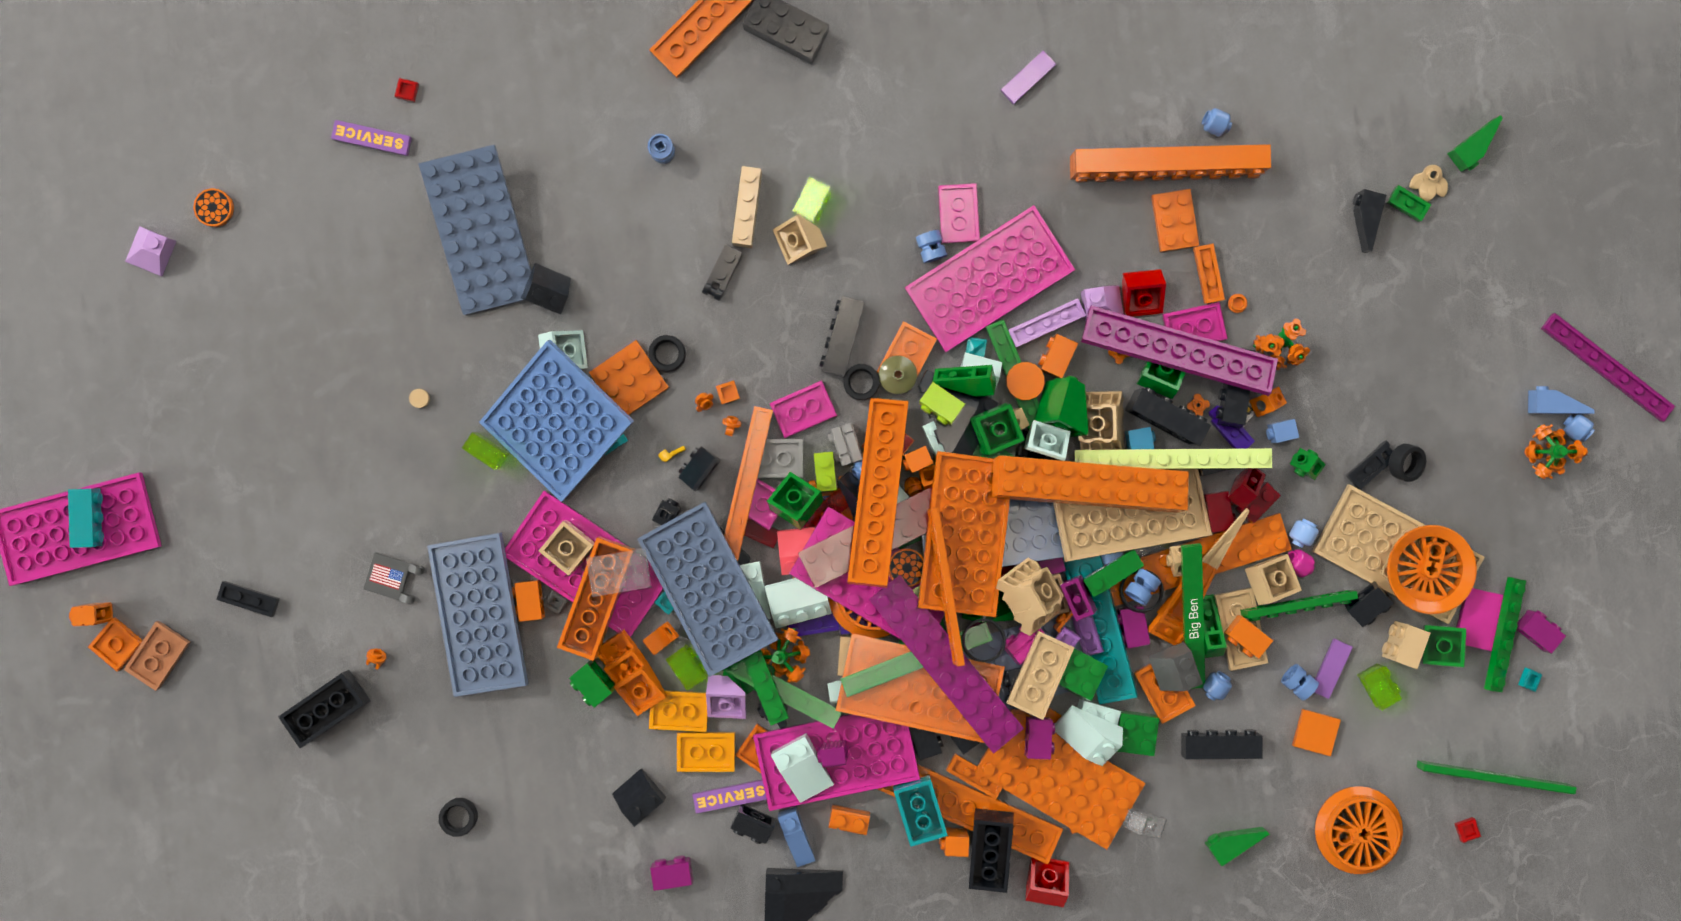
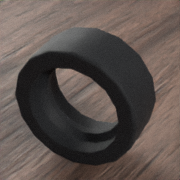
[648,335,686,372]
[843,364,880,400]
[1389,444,1427,482]
[438,798,478,837]

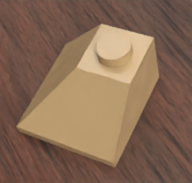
[773,214,827,265]

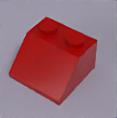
[1122,269,1166,317]
[1025,857,1069,907]

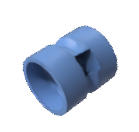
[648,134,675,164]
[916,230,947,263]
[1124,569,1161,606]
[1281,664,1319,701]

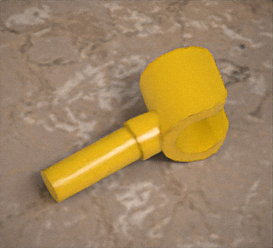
[658,446,686,462]

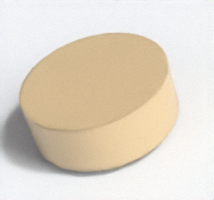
[409,389,430,408]

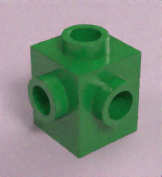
[1290,448,1326,480]

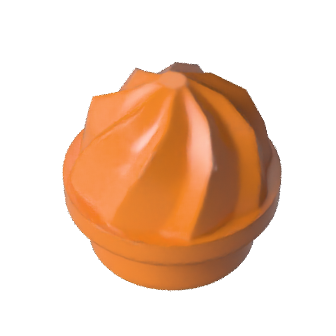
[904,477,923,497]

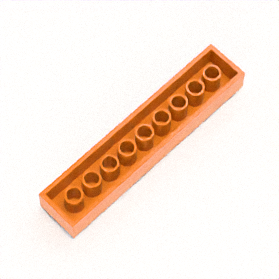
[1070,144,1271,182]
[992,456,1189,513]

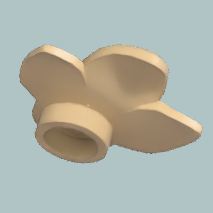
[1409,165,1448,202]

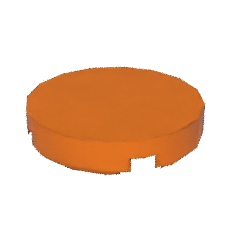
[1006,362,1045,400]

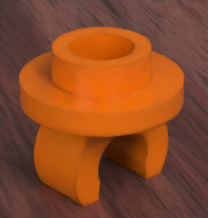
[722,416,741,436]
[366,648,387,670]

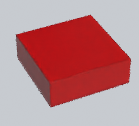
[394,78,419,102]
[1454,817,1481,843]

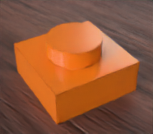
[716,380,740,405]

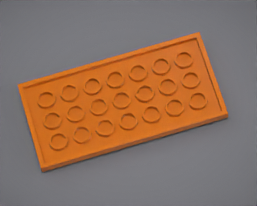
[918,451,1010,617]
[835,634,1005,743]
[975,709,1146,850]

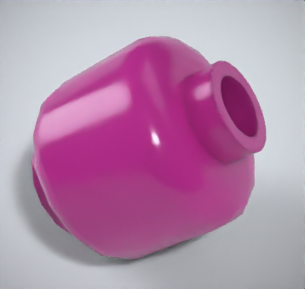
[1288,549,1315,578]

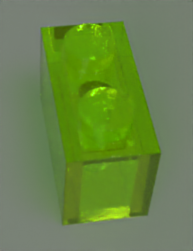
[793,176,832,224]
[462,432,509,470]
[665,644,708,691]
[1357,663,1402,711]

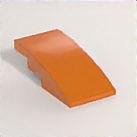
[598,629,667,716]

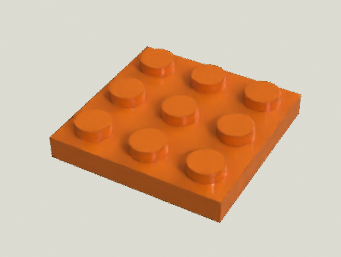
[589,340,670,415]

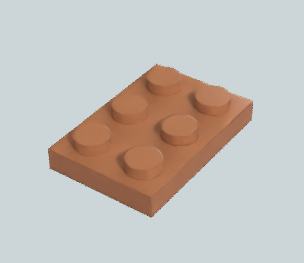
[124,621,190,691]

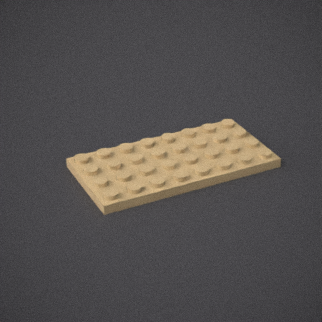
[1053,469,1212,562]
[1312,484,1485,624]

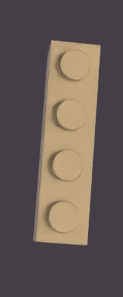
[732,166,762,248]

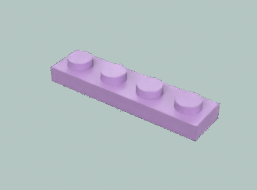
[1008,298,1086,348]

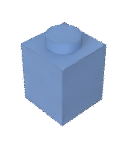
[1266,419,1299,443]

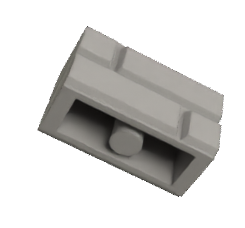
[827,422,863,466]

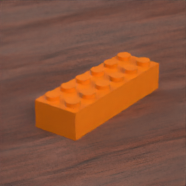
[557,536,636,661]

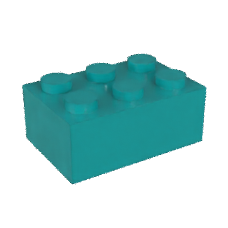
[893,775,948,847]

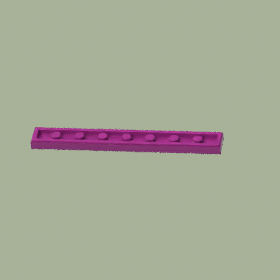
[1541,313,1676,422]

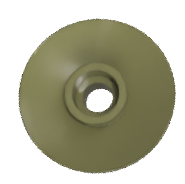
[879,356,917,394]

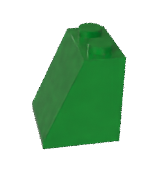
[1035,376,1088,437]

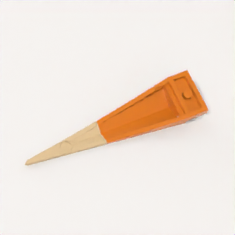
[1148,508,1249,646]

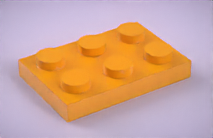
[649,690,708,732]
[677,732,735,772]

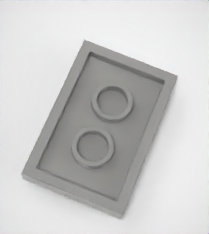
[745,439,803,478]

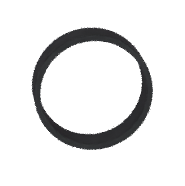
[1119,569,1164,613]
[961,619,1006,662]

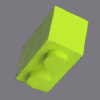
[919,382,965,426]
[814,452,837,492]

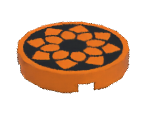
[193,188,234,227]
[889,549,923,587]

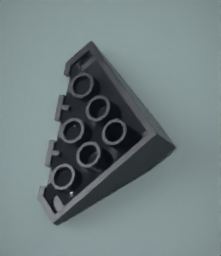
[918,370,999,456]
[765,868,843,921]

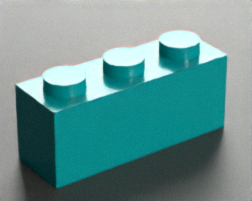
[68,488,104,548]

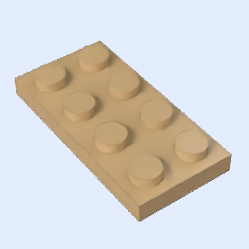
[1214,587,1268,671]
[1006,631,1075,720]

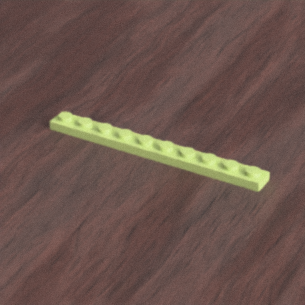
[1074,448,1272,469]

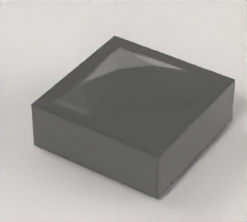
[543,589,568,614]

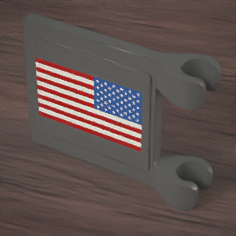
[364,552,424,604]

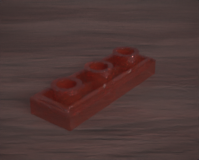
[802,488,849,529]

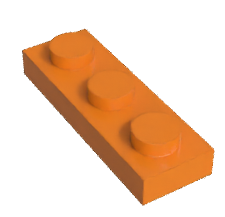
[1193,243,1225,304]
[945,753,1002,800]

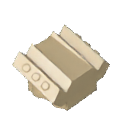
[1078,391,1125,450]
[996,558,1064,636]

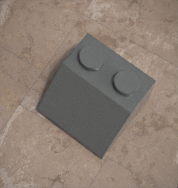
[1148,642,1203,691]

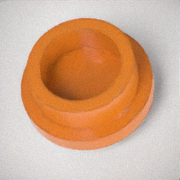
[1228,294,1247,313]

